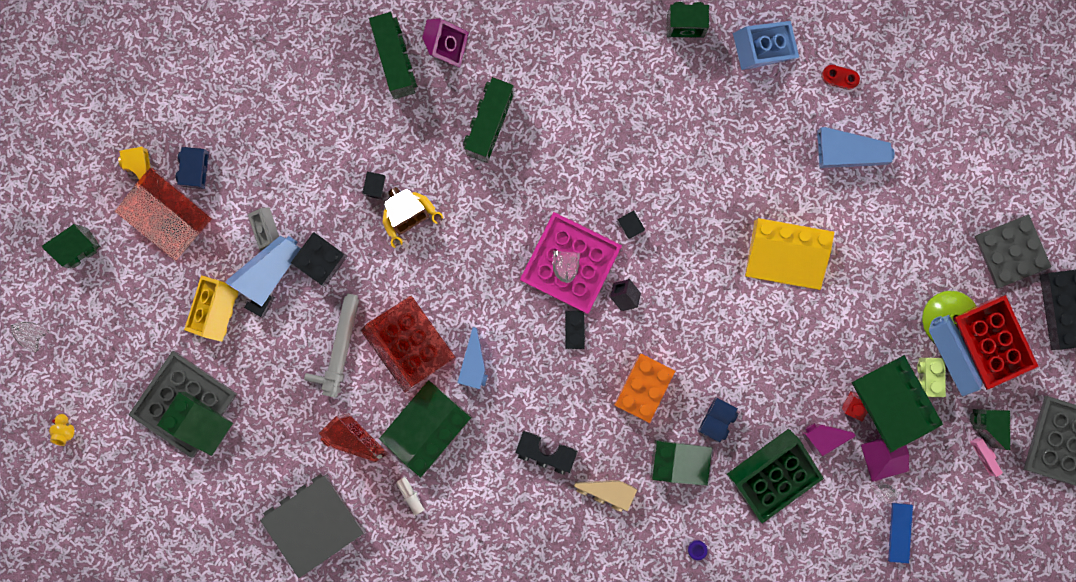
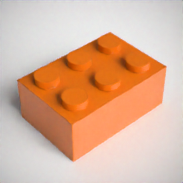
[614,353,675,423]

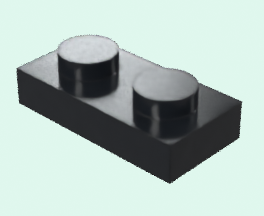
[565,311,585,349]

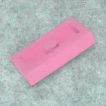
[970,438,1003,477]

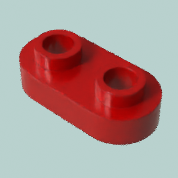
[821,65,860,90]

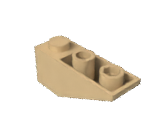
[574,480,637,512]

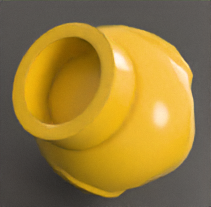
[49,414,75,446]

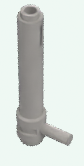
[304,293,359,398]

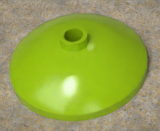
[922,291,976,343]

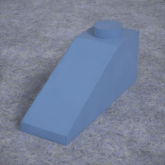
[457,327,488,389]

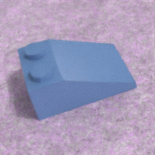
[733,21,799,70]

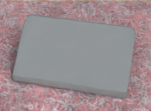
[248,207,279,250]

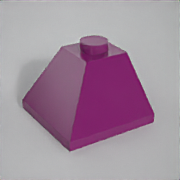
[422,18,469,68]
[802,423,856,456]
[860,438,909,482]

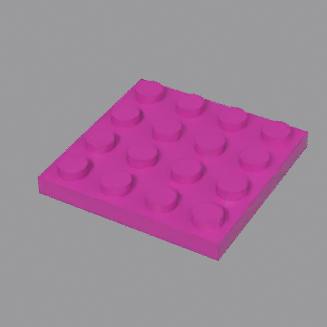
[520,212,622,314]

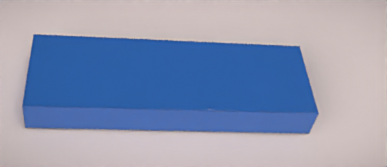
[888,503,913,564]

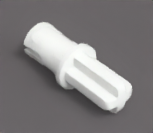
[396,477,425,516]

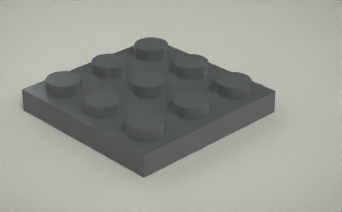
[974,214,1052,289]

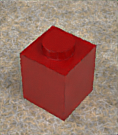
[842,391,868,422]

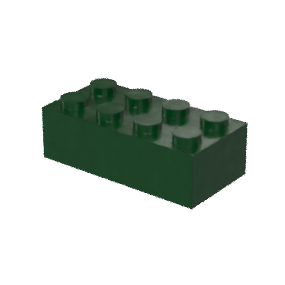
[369,12,418,100]
[463,77,515,163]

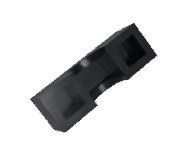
[515,430,578,475]

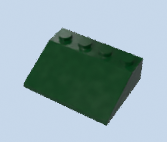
[851,355,943,453]
[379,380,472,478]
[727,428,824,524]

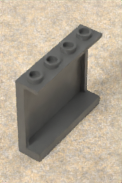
[260,474,366,578]

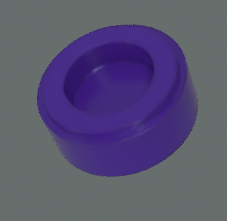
[688,540,708,560]

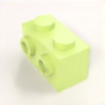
[917,358,946,397]

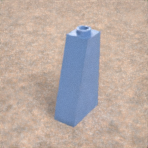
[817,127,895,168]
[225,236,301,306]
[929,315,982,397]

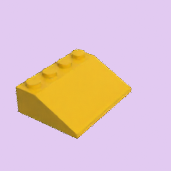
[745,218,834,290]

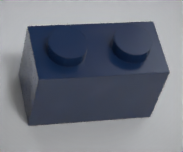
[175,147,209,189]

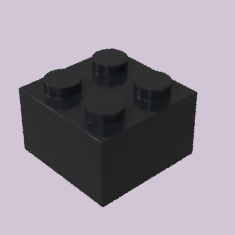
[291,232,348,287]

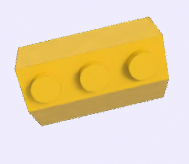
[184,275,238,342]

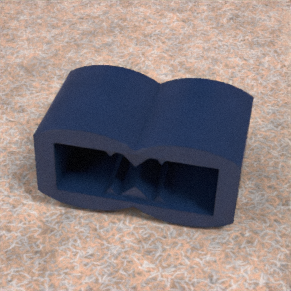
[698,397,739,443]

